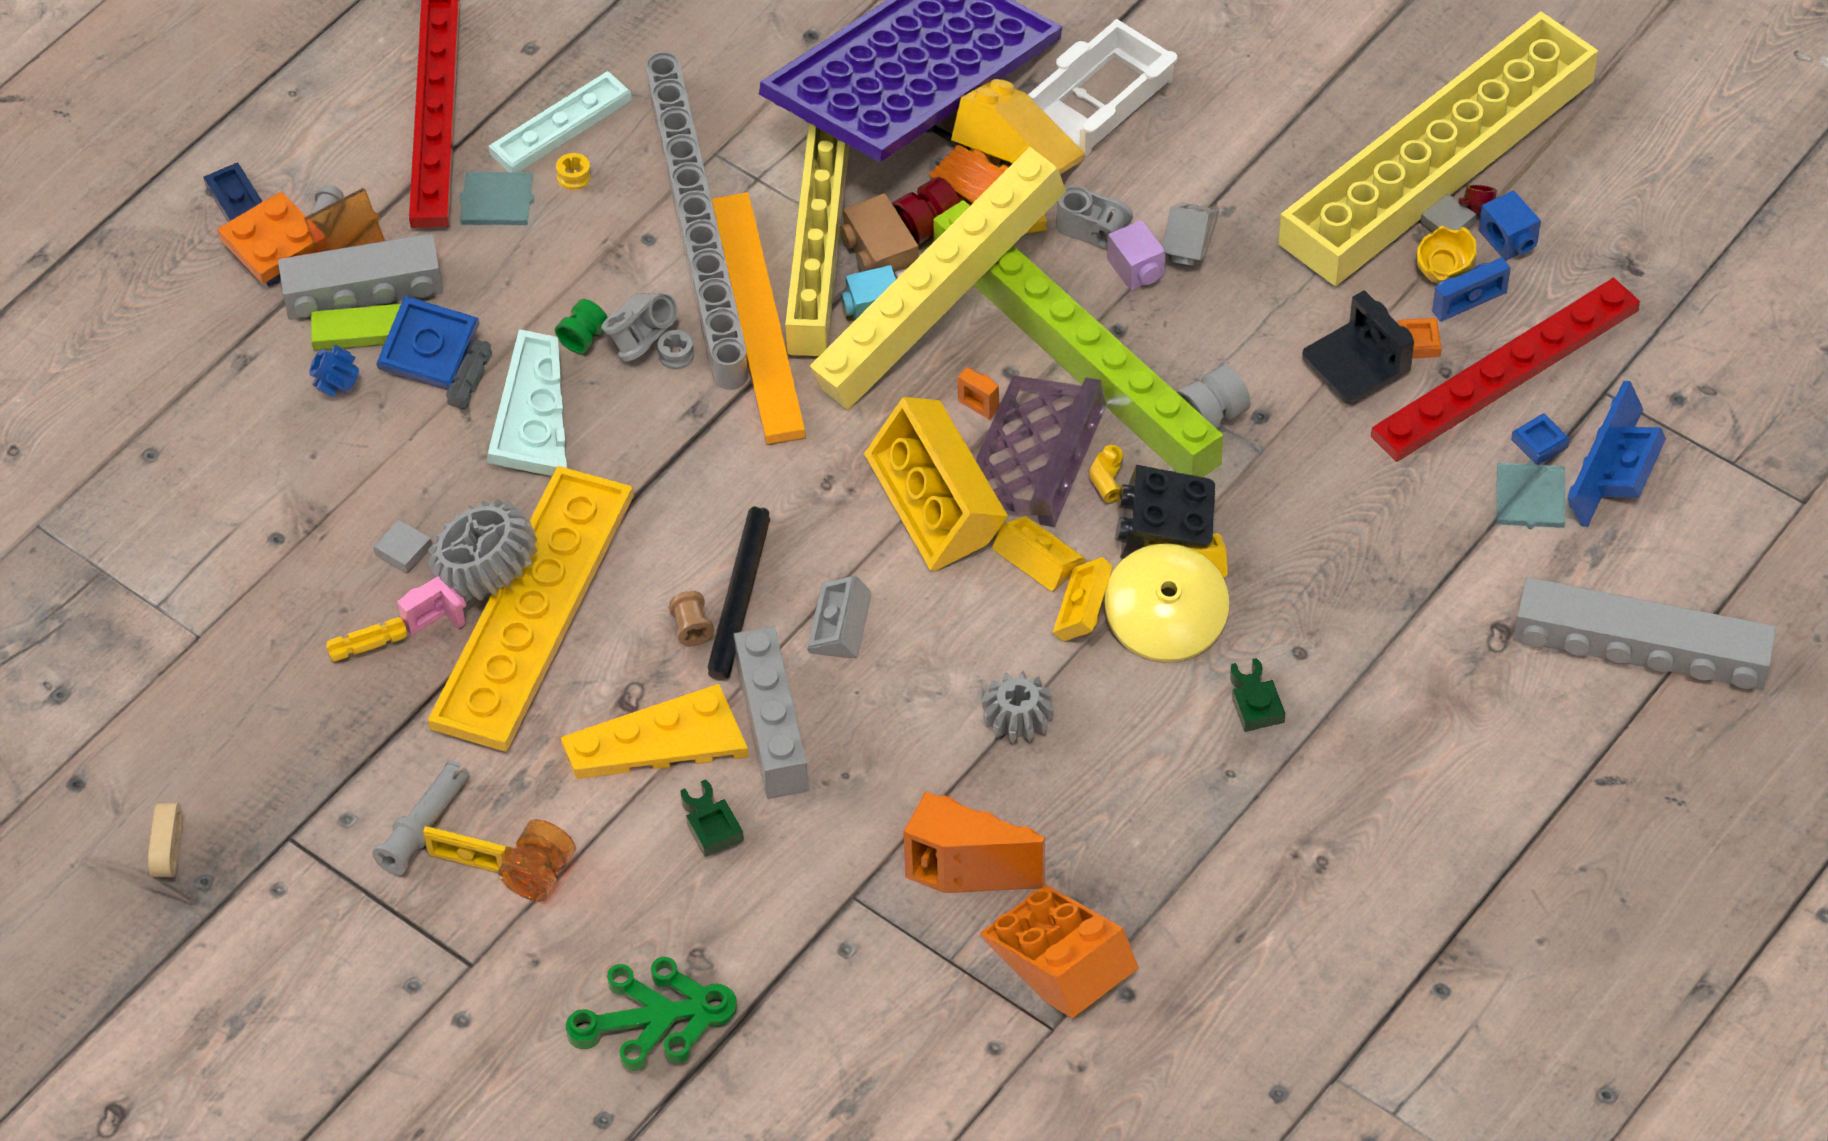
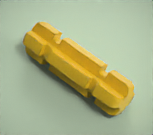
[326,617,407,662]

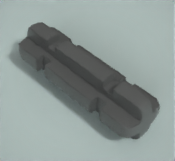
[446,339,492,408]

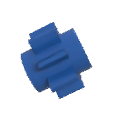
[309,345,359,397]

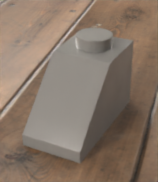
[1163,202,1219,265]

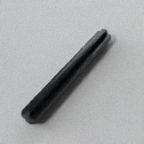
[707,506,770,680]

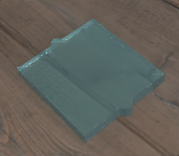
[459,172,534,225]
[1496,461,1565,529]

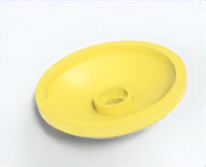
[1104,544,1229,662]

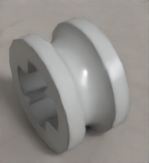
[657,330,694,370]

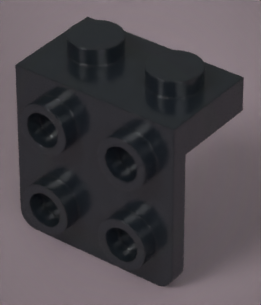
[1302,290,1414,404]
[1115,465,1215,559]

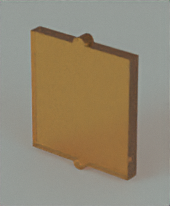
[304,188,385,253]

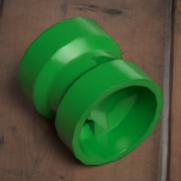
[555,299,608,354]

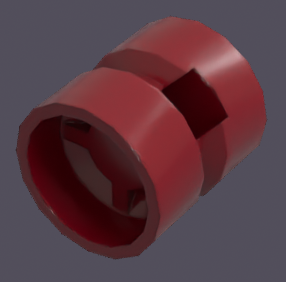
[892,177,960,245]

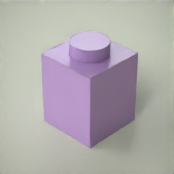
[1107,220,1165,291]

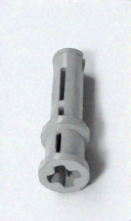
[372,760,470,875]

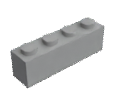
[278,233,443,319]
[734,626,809,799]

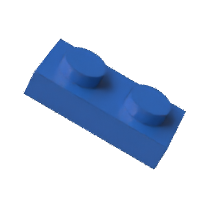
[1432,257,1511,322]

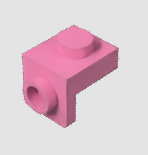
[397,576,466,635]

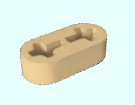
[148,803,182,877]

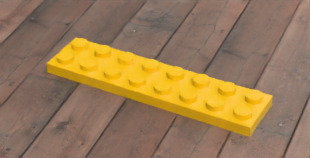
[427,466,634,752]

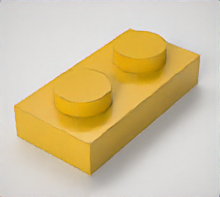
[1052,557,1113,642]

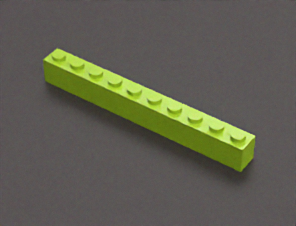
[933,200,1223,477]

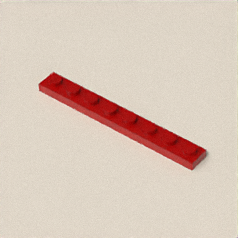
[409,0,460,228]
[1371,277,1640,462]

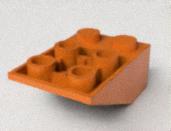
[903,791,1045,893]
[980,884,1139,1019]

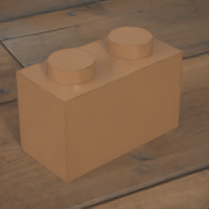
[840,193,919,272]

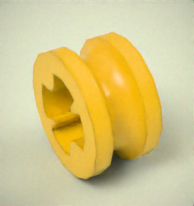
[556,153,591,190]

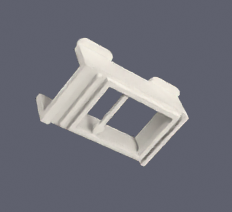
[1028,19,1177,157]

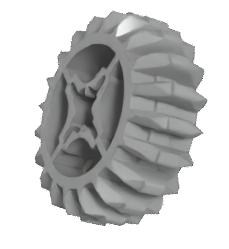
[427,499,537,602]

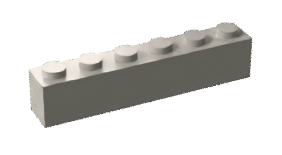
[1513,577,1777,691]

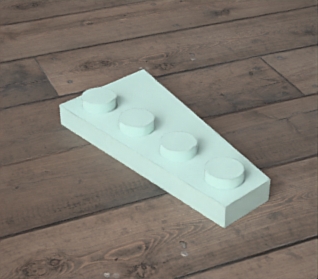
[487,329,567,476]

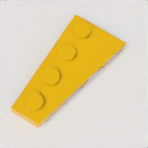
[560,684,749,779]

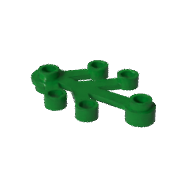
[566,957,737,1071]

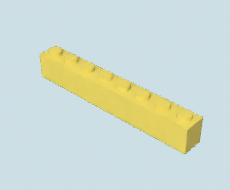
[785,124,850,356]
[810,147,1066,410]

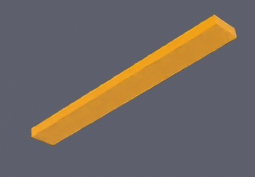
[711,192,806,445]

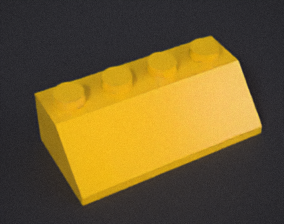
[864,397,1008,571]

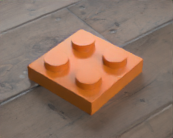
[217,191,327,284]

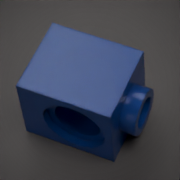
[1478,190,1541,261]

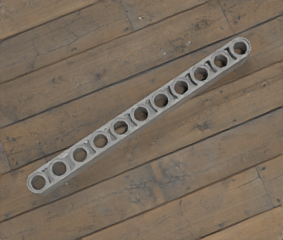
[646,52,748,390]

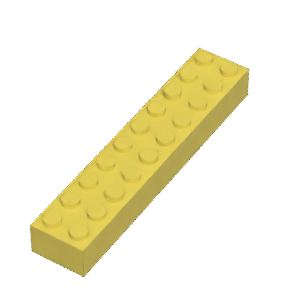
[1279,11,1599,287]

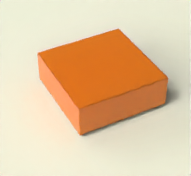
[1397,318,1442,358]

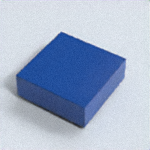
[1511,413,1570,466]

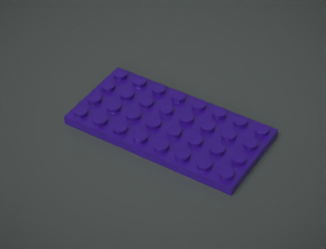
[759,0,1063,162]

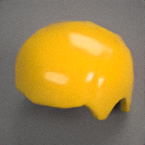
[1417,226,1477,284]

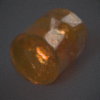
[498,819,576,902]

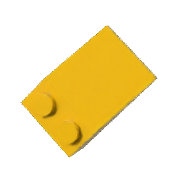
[951,79,1085,175]

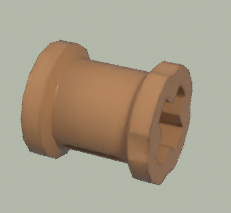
[668,591,714,646]

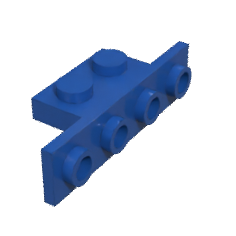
[1568,381,1666,526]

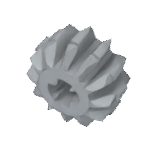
[982,671,1054,744]

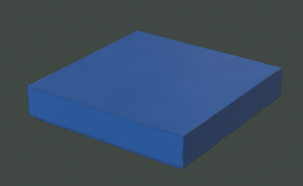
[376,296,480,390]

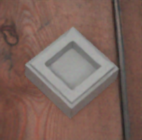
[1421,194,1477,232]
[374,520,432,573]

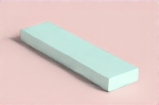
[489,71,632,176]

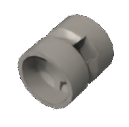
[1177,365,1250,429]

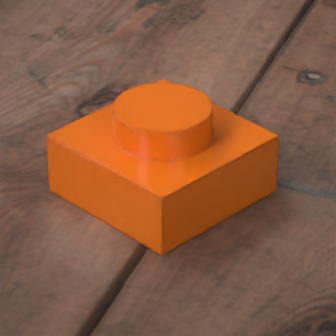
[957,367,999,420]

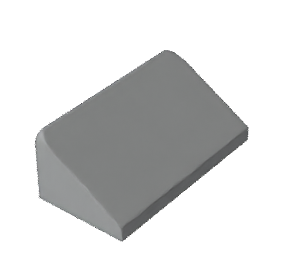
[807,575,871,658]

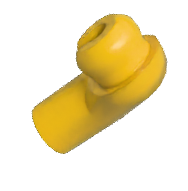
[1089,445,1124,503]

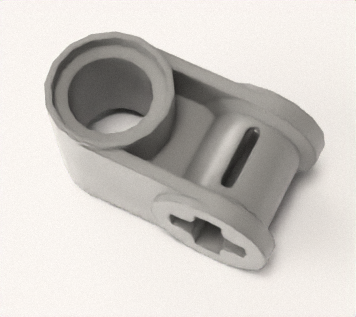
[1056,186,1133,250]
[601,293,678,362]

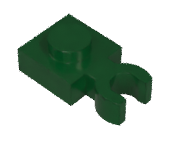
[1230,658,1286,732]
[680,780,744,857]

